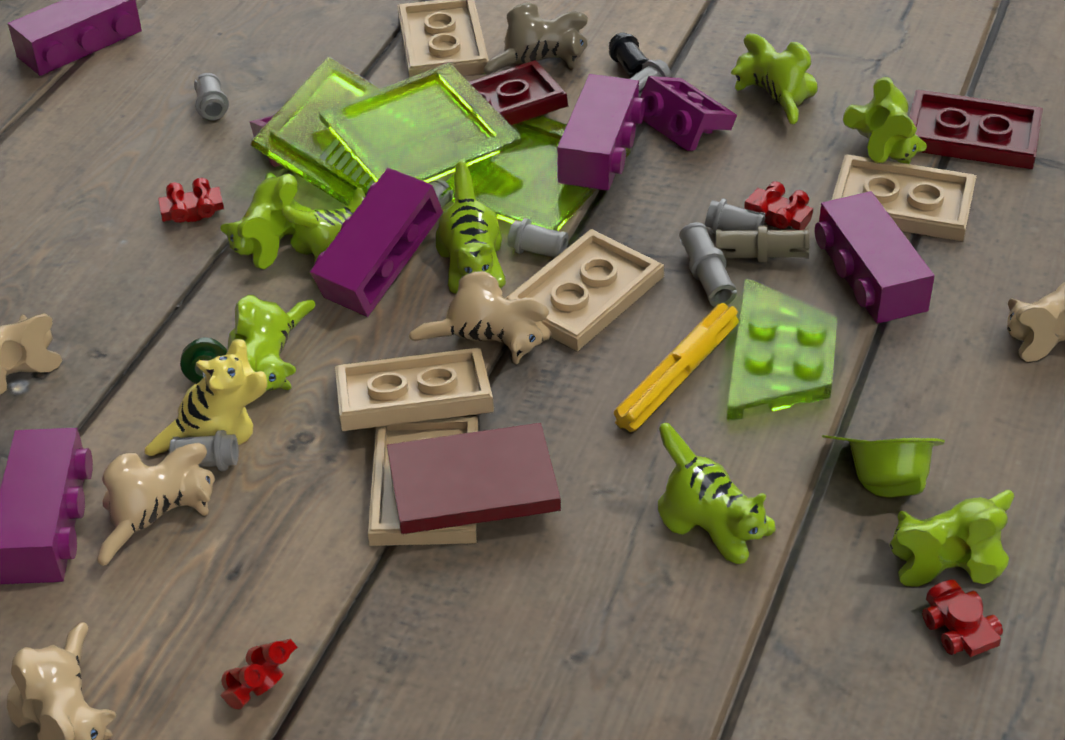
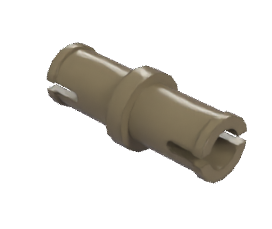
[716,226,809,262]

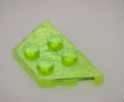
[727,279,837,420]

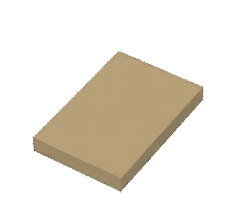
[397,0,489,81]
[832,154,977,241]
[505,229,664,351]
[335,348,494,431]
[368,416,479,546]

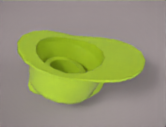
[822,435,945,497]

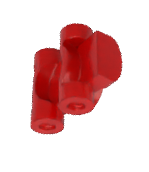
[158,178,224,223]
[744,181,813,230]
[922,579,1003,657]
[220,639,298,709]

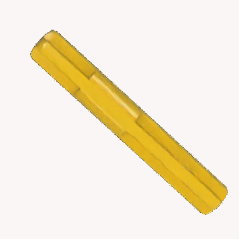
[613,303,739,432]

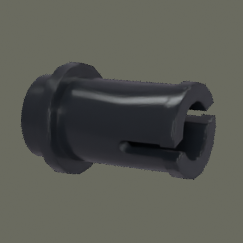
[609,32,649,78]

